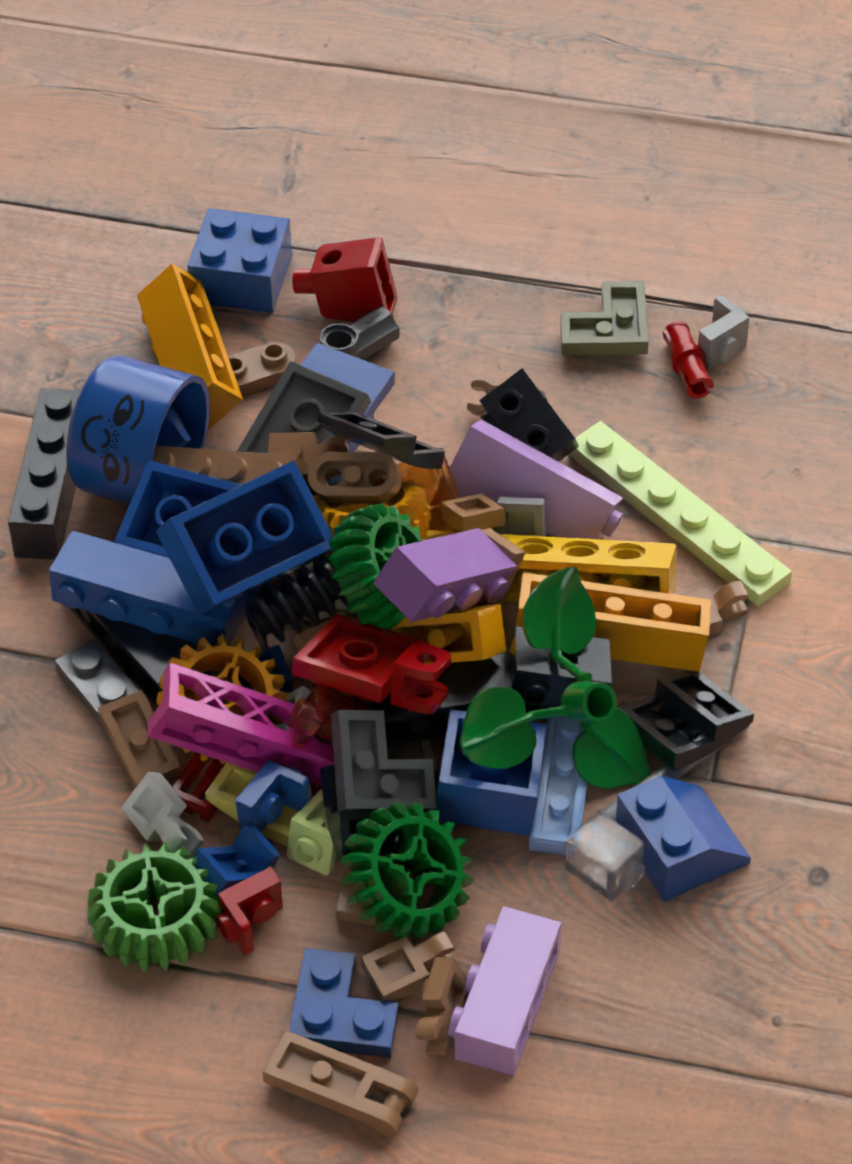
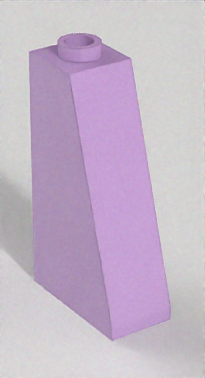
[431,420,623,539]

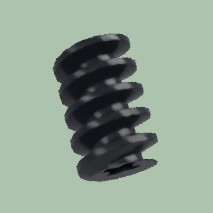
[244,557,349,651]

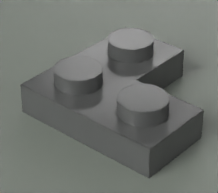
[331,710,437,811]

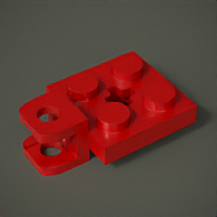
[292,614,451,714]

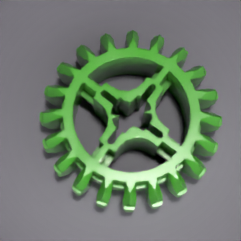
[87,842,223,972]

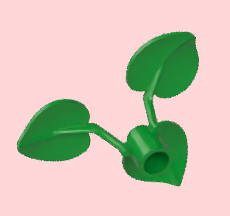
[459,567,650,788]

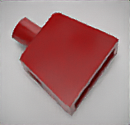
[292,237,398,322]

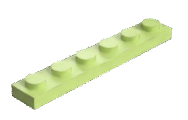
[569,421,792,607]

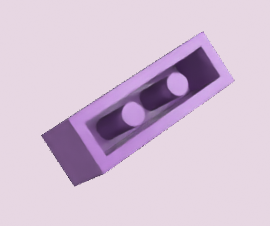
[373,528,517,622]

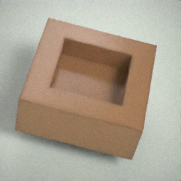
[441,493,504,532]

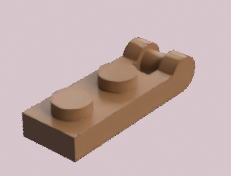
[262,1030,419,1137]

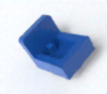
[192,825,280,896]

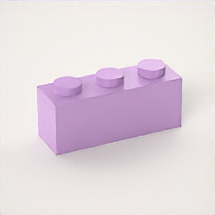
[448,906,561,1076]

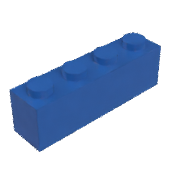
[49,530,246,647]

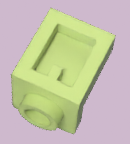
[287,790,336,876]

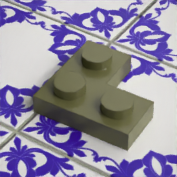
[560,281,649,355]

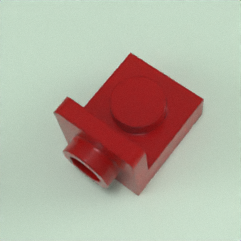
[215,867,283,955]

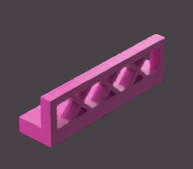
[147,663,334,792]

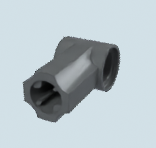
[319,306,400,360]

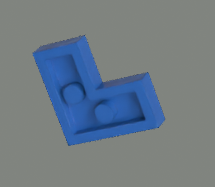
[289,948,399,1058]

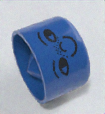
[66,355,210,505]

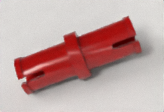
[662,321,714,399]

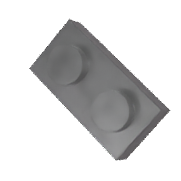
[55,638,139,731]

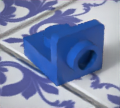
[235,760,312,832]

